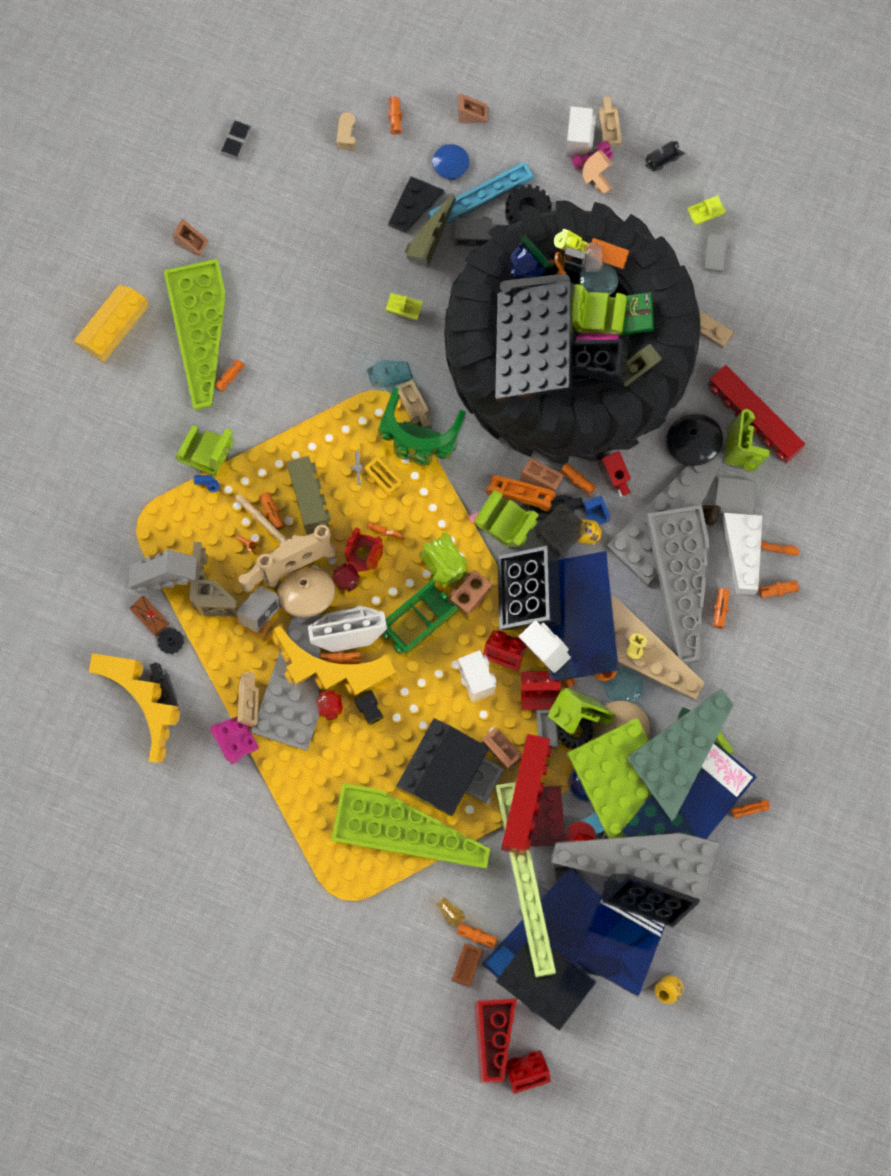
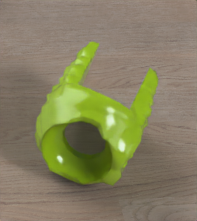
[419,532,468,587]

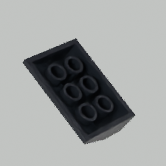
[497,546,561,630]
[396,718,489,817]
[602,874,700,927]
[495,940,596,1031]

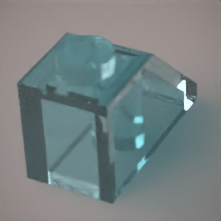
[367,360,413,387]

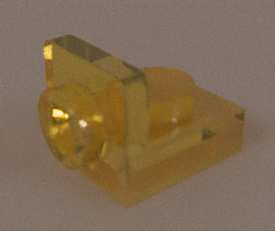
[244,620,274,643]

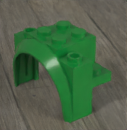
[378,388,466,466]

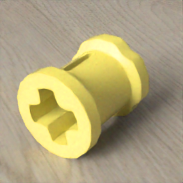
[626,633,647,659]

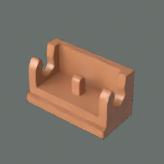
[519,457,564,493]
[481,728,522,771]

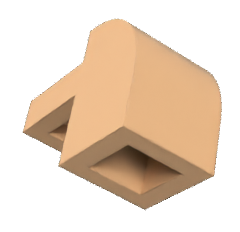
[583,150,613,194]

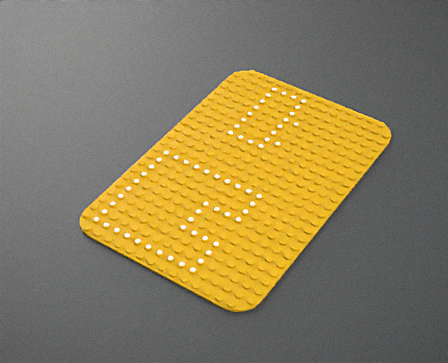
[136,390,593,901]

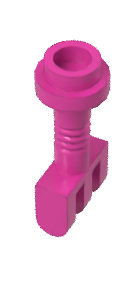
[572,141,613,169]

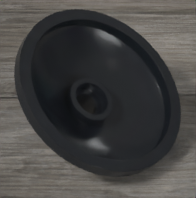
[666,414,723,466]

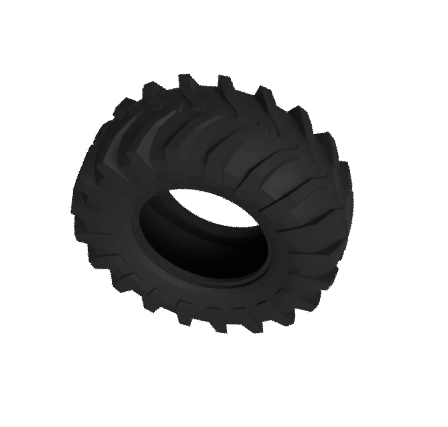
[444,200,701,463]

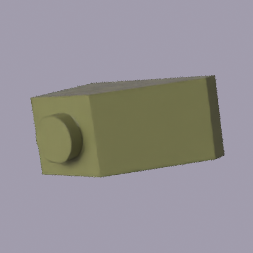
[624,344,662,387]

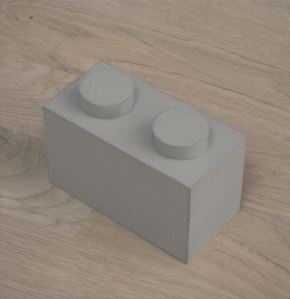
[236,586,281,632]

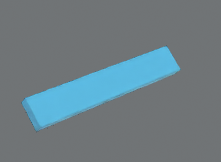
[429,162,534,225]

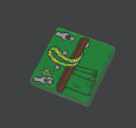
[615,292,654,336]

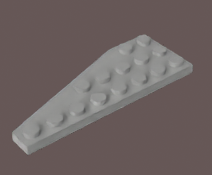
[606,450,725,586]
[646,505,709,663]
[252,613,321,752]
[551,832,719,900]

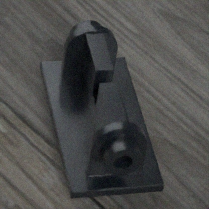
[645,141,685,172]

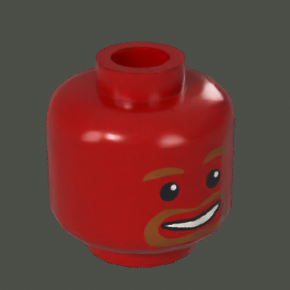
[316,691,343,720]

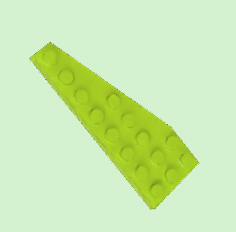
[163,259,226,411]
[331,783,490,869]

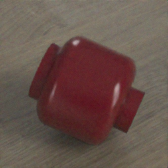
[332,562,360,592]

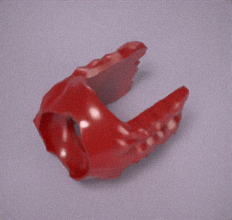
[344,527,384,572]

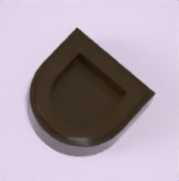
[702,505,721,525]

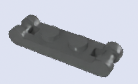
[500,274,570,293]

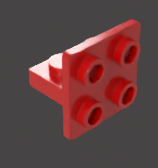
[482,630,528,672]
[520,671,561,711]
[506,1050,552,1094]

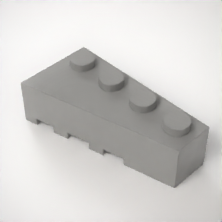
[128,549,197,593]

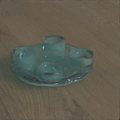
[580,262,618,295]
[605,667,643,703]

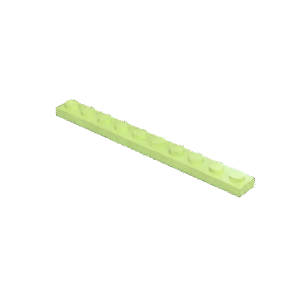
[496,782,556,977]

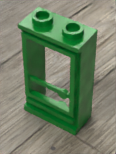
[382,580,458,657]

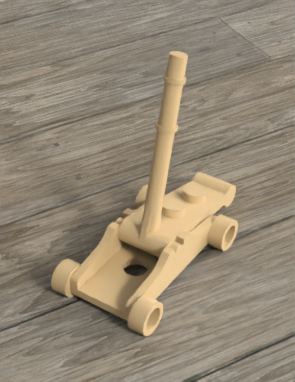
[235,494,336,592]

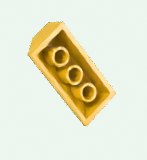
[73,284,149,363]

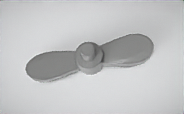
[350,451,362,485]

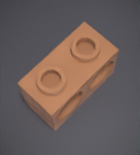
[450,570,492,617]

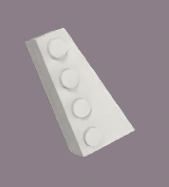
[722,513,762,595]

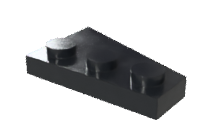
[388,176,444,233]

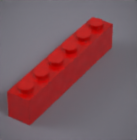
[708,365,805,464]
[501,734,553,855]

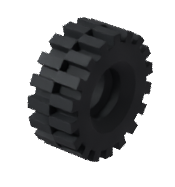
[505,184,552,225]

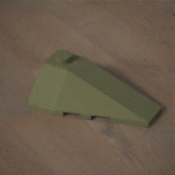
[405,194,456,267]

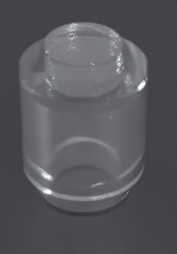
[583,242,604,272]

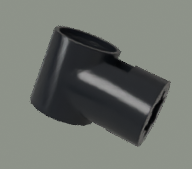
[353,689,384,725]

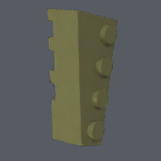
[287,456,331,539]

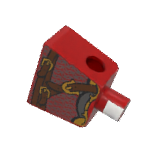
[597,451,631,497]

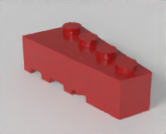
[474,999,517,1084]

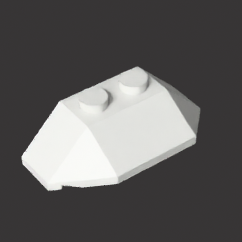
[308,606,387,652]

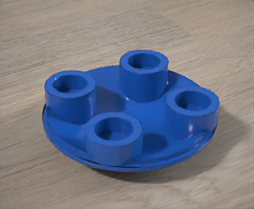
[433,144,469,180]

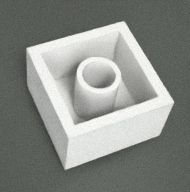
[565,106,596,157]
[519,620,571,674]
[458,651,497,702]

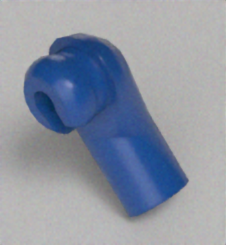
[194,475,220,493]

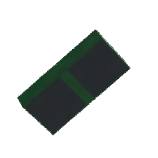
[521,234,556,268]

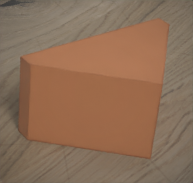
[459,94,487,123]
[172,219,209,256]

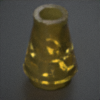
[437,898,465,927]

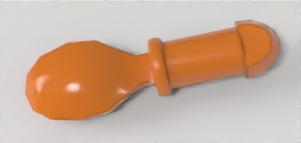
[554,252,566,275]
[367,522,405,541]
[761,541,800,556]

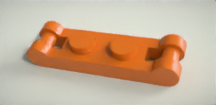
[485,475,556,511]

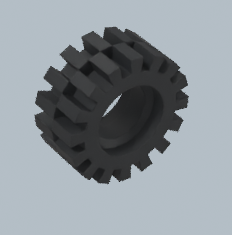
[558,717,593,750]

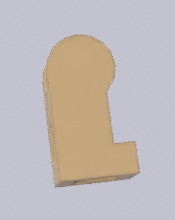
[336,112,356,150]

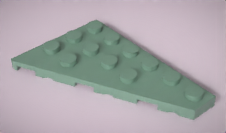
[626,689,734,821]

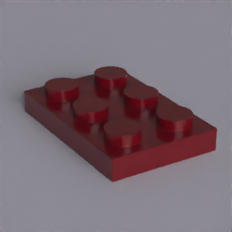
[528,786,565,847]

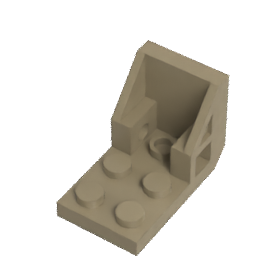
[189,542,238,617]

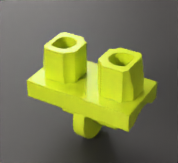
[687,195,726,226]
[554,229,588,253]
[385,293,423,321]

